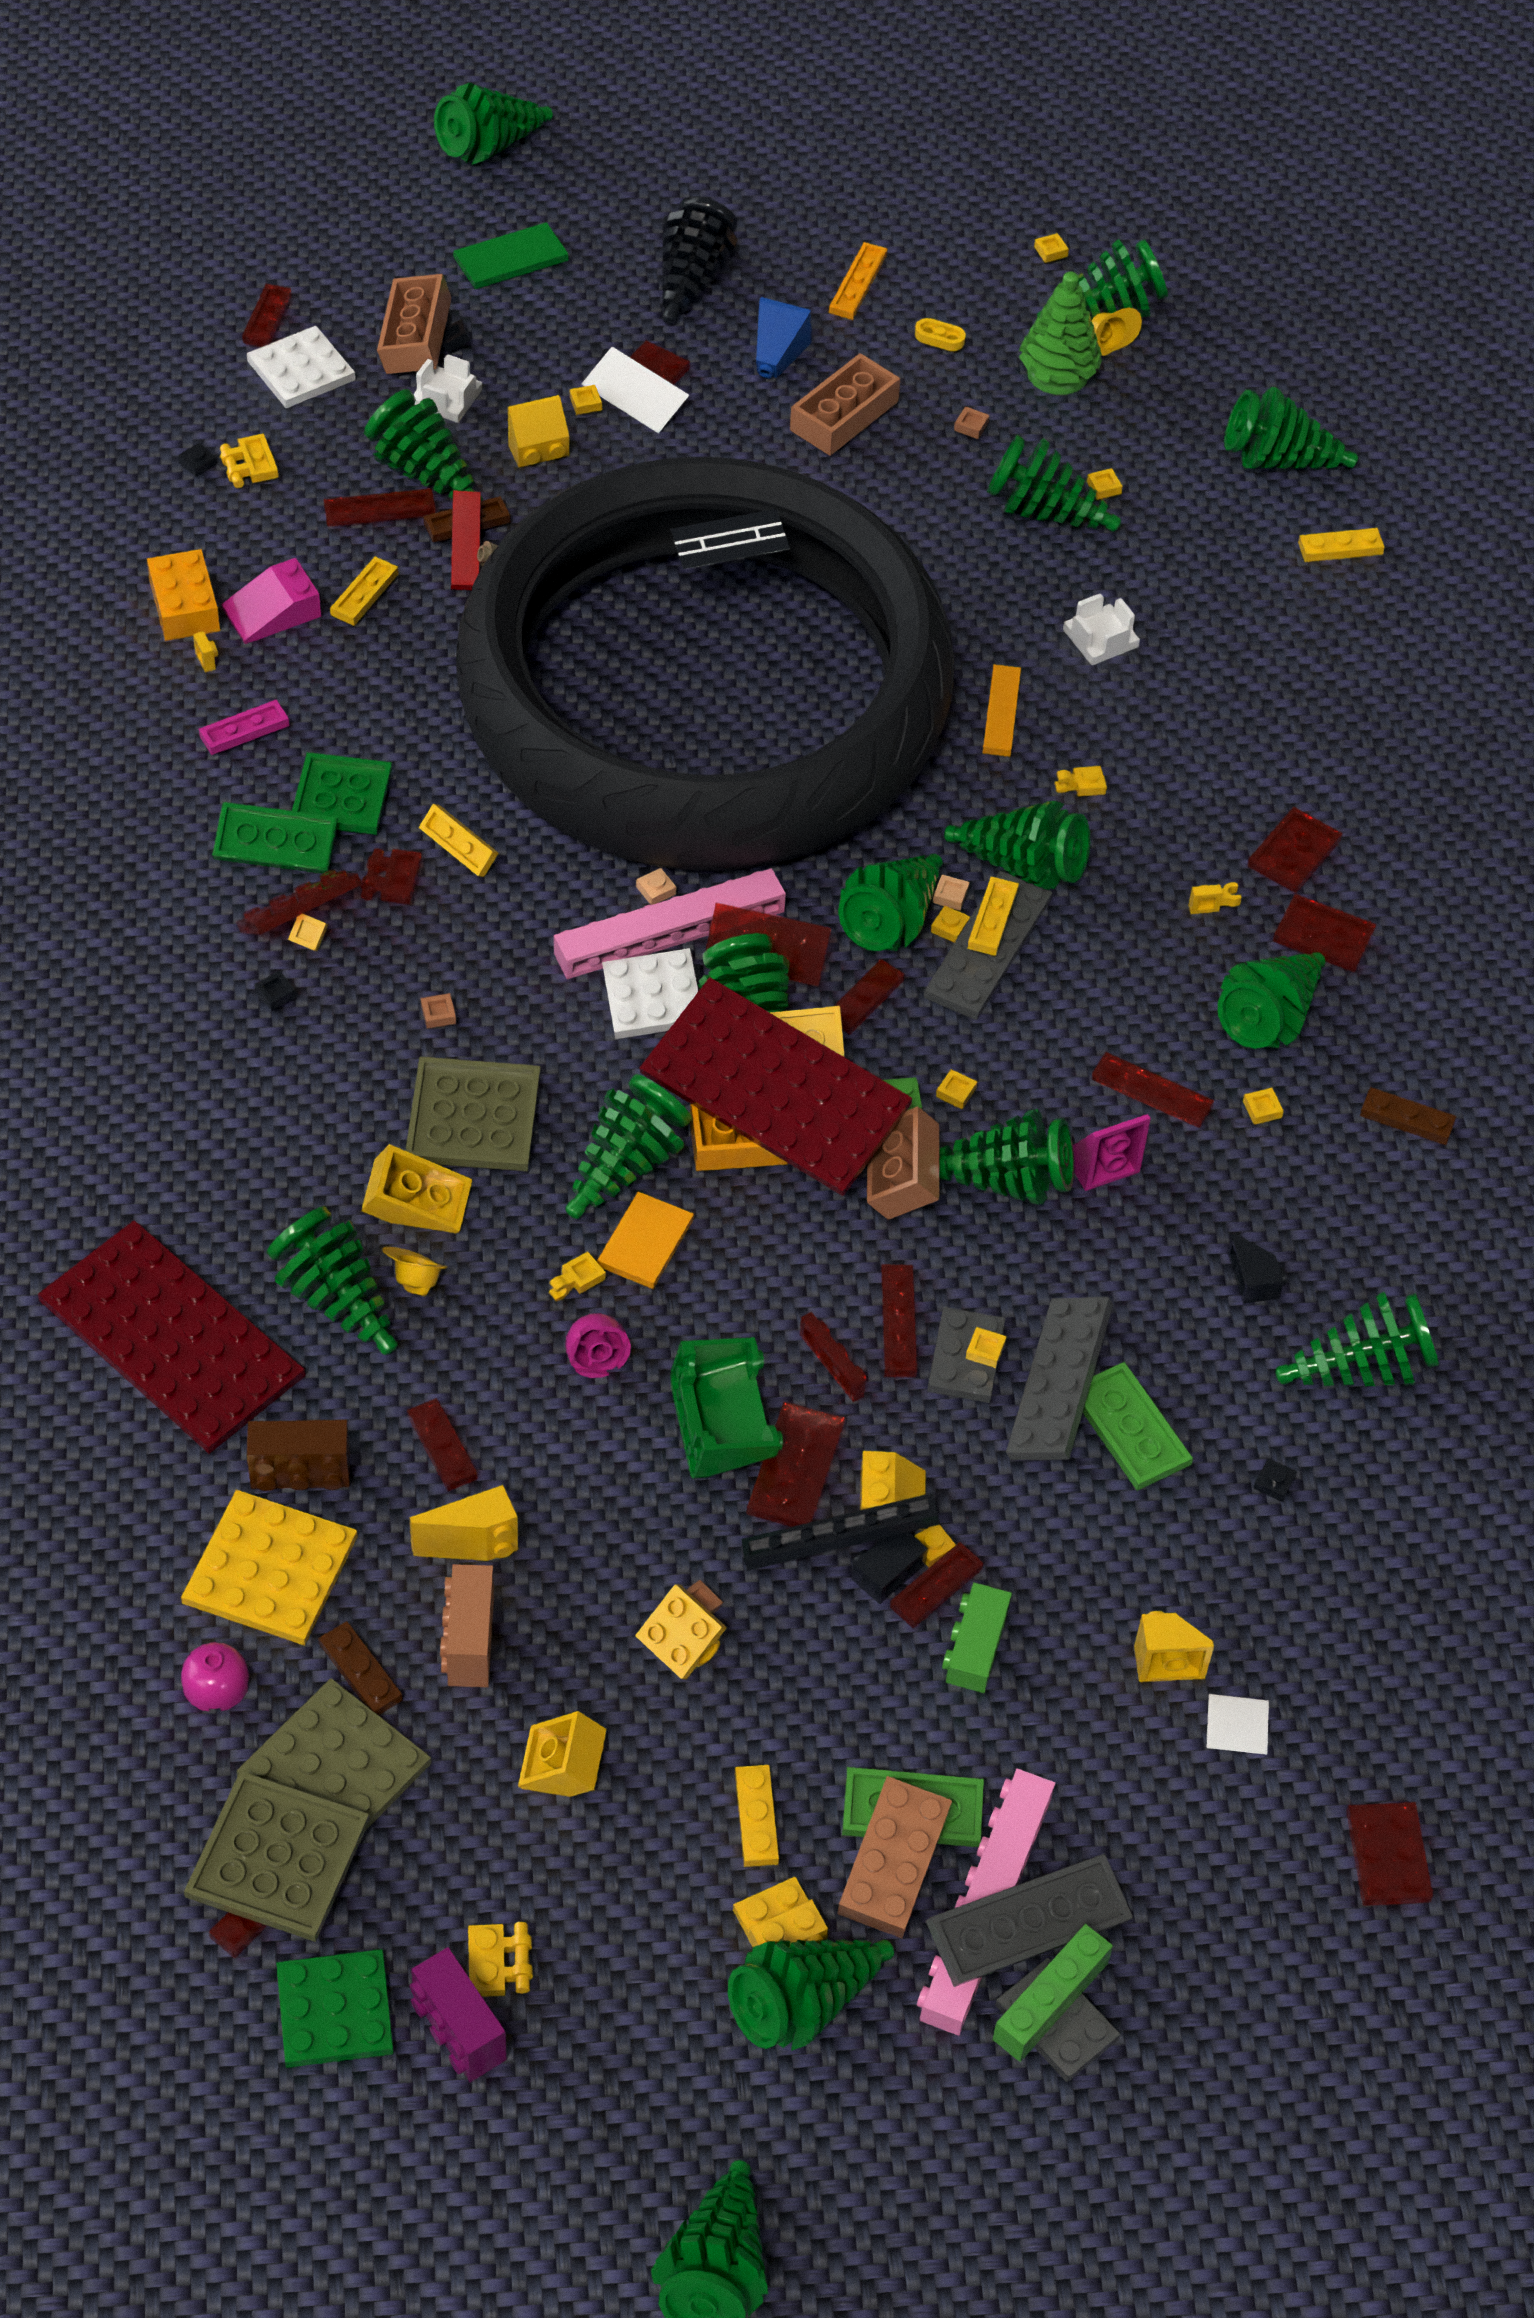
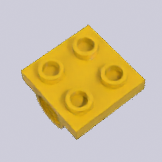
[635,1584,727,1680]

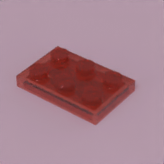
[1247,807,1342,893]
[1273,894,1377,972]
[1346,1802,1433,1906]

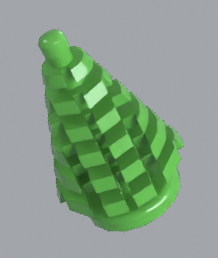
[1019,271,1102,395]

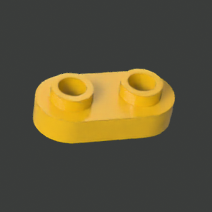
[915,318,966,351]

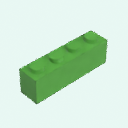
[992,1924,1113,2062]

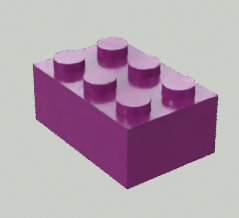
[409,1947,507,2082]

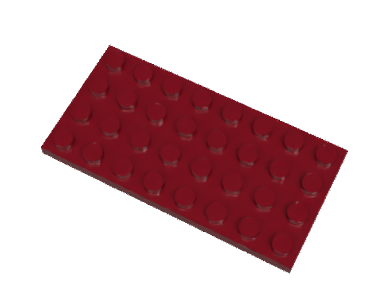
[639,977,912,1196]
[38,1220,305,1454]

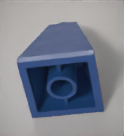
[756,297,812,378]

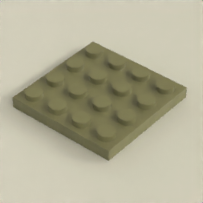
[405,1057,540,1171]
[236,1678,432,1831]
[184,1771,370,1942]

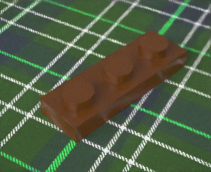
[424,496,510,543]
[1360,1087,1457,1145]
[318,1621,403,1716]

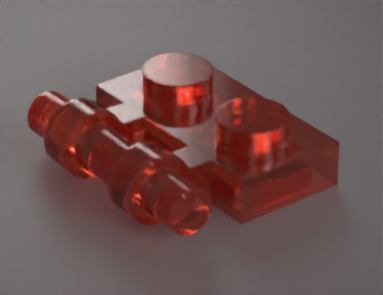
[360,848,422,905]

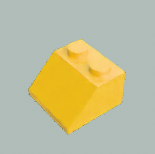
[508,395,569,468]
[860,1451,926,1530]
[1134,1611,1214,1682]
[518,1711,607,1797]

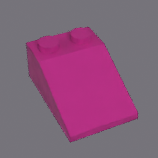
[221,558,321,644]
[1073,1114,1151,1191]

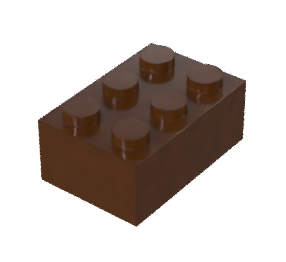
[247,1420,350,1491]

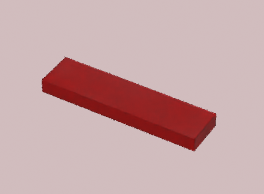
[451,491,481,590]

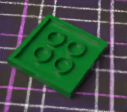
[292,752,392,835]
[276,1949,393,2068]

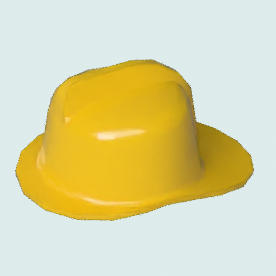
[1091,307,1142,356]
[382,1247,447,1296]

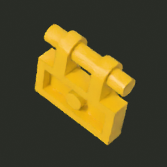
[220,433,279,488]
[468,1922,533,1997]

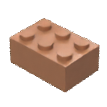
[867,1106,939,1220]
[440,1564,494,1687]

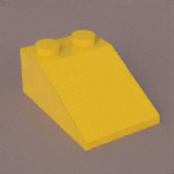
[361,1144,472,1233]
[409,1485,518,1561]

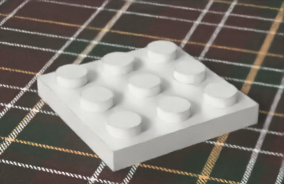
[247,325,356,408]
[602,948,698,1039]

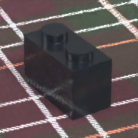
[852,1532,928,1604]

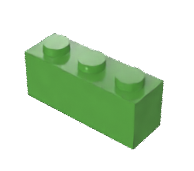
[942,1582,1012,1693]

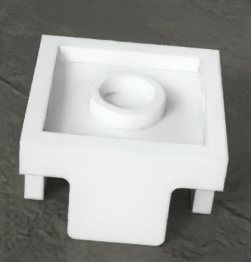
[414,354,482,423]
[1063,593,1140,665]

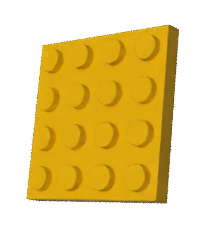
[181,1489,358,1646]

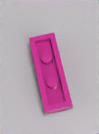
[199,699,289,755]

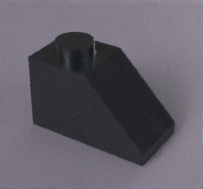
[1227,1234,1286,1304]

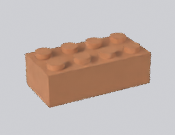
[377,274,452,374]
[790,353,900,456]
[837,1776,952,1939]

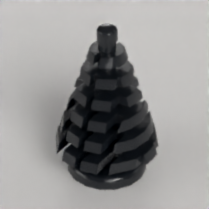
[662,196,740,325]

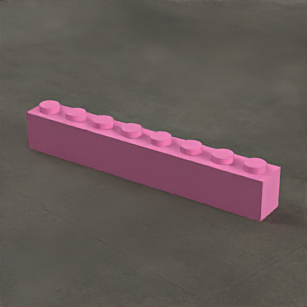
[554,868,786,979]
[917,1768,1055,2036]

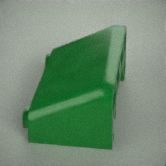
[670,1337,783,1479]

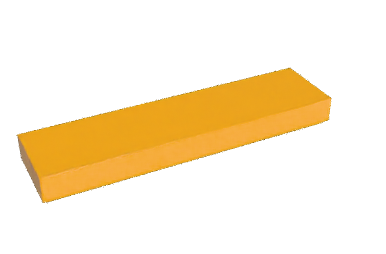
[829,242,888,320]
[982,664,1021,757]

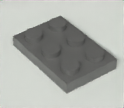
[927,1307,1005,1403]
[995,1958,1120,2083]

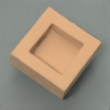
[636,868,677,905]
[933,875,970,911]

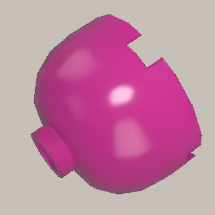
[565,1313,631,1378]
[181,1642,249,1712]

